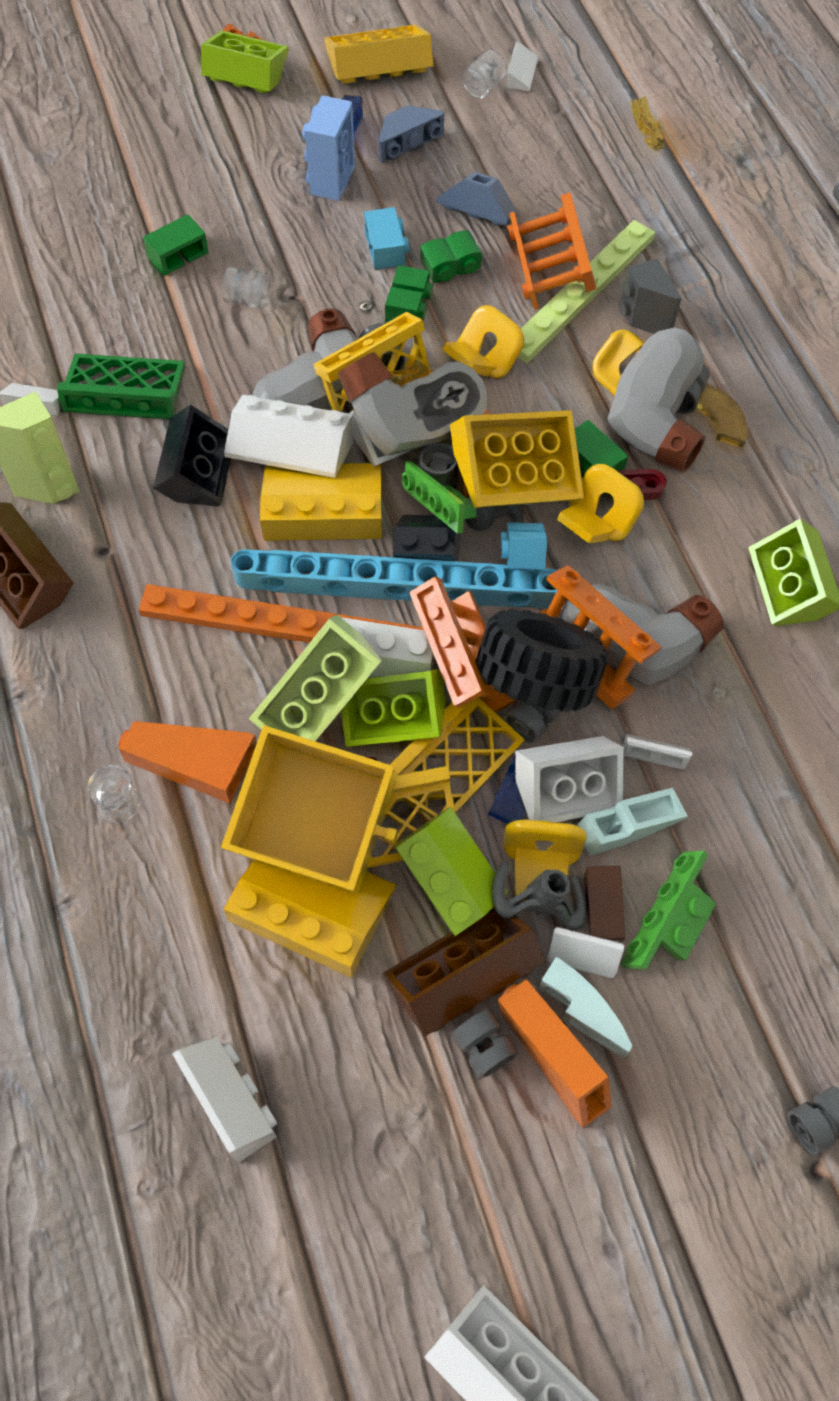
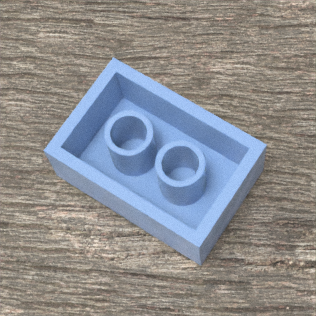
[302,95,355,201]

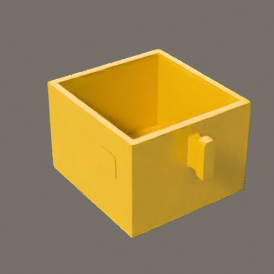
[221,725,398,894]

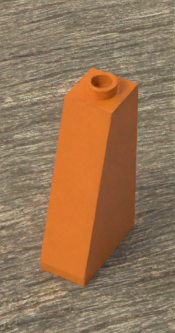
[118,721,257,803]
[498,979,612,1129]

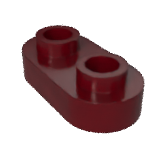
[608,469,667,500]

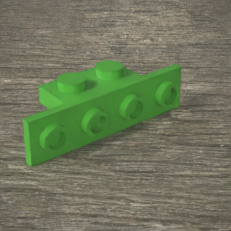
[402,461,477,534]
[621,851,716,970]

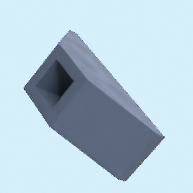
[378,106,445,163]
[436,172,517,226]

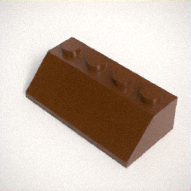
[0,502,74,629]
[384,907,545,1037]

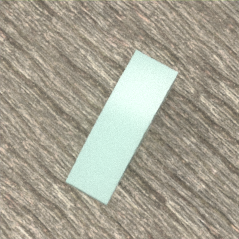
[577,788,688,856]
[539,956,632,1059]

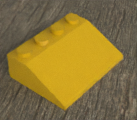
[324,24,433,83]
[450,410,584,508]
[260,463,382,541]
[224,860,397,978]

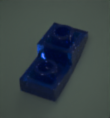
[488,754,526,824]

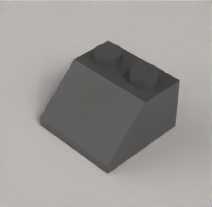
[618,258,682,334]

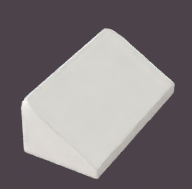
[506,42,538,92]
[0,383,61,416]
[623,734,693,770]
[547,927,624,978]

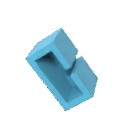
[364,207,409,270]
[500,522,547,570]

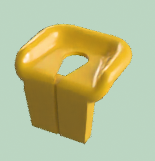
[442,305,524,379]
[592,329,646,396]
[556,464,644,543]
[503,820,587,901]

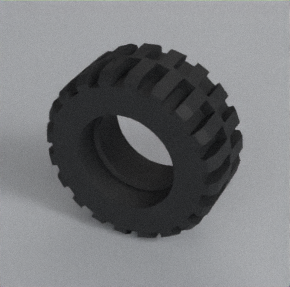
[476,609,608,712]

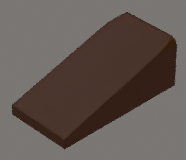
[584,866,625,940]

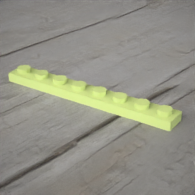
[518,220,655,364]

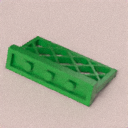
[57,353,186,419]

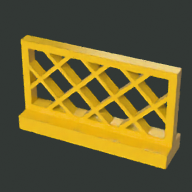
[313,312,431,413]
[390,698,525,822]
[368,766,456,868]

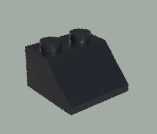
[393,515,461,562]

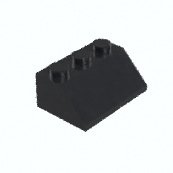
[153,404,231,506]

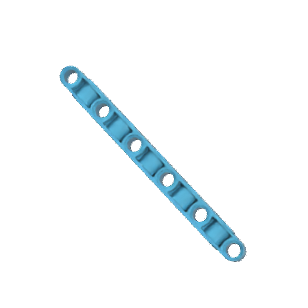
[230,549,557,608]

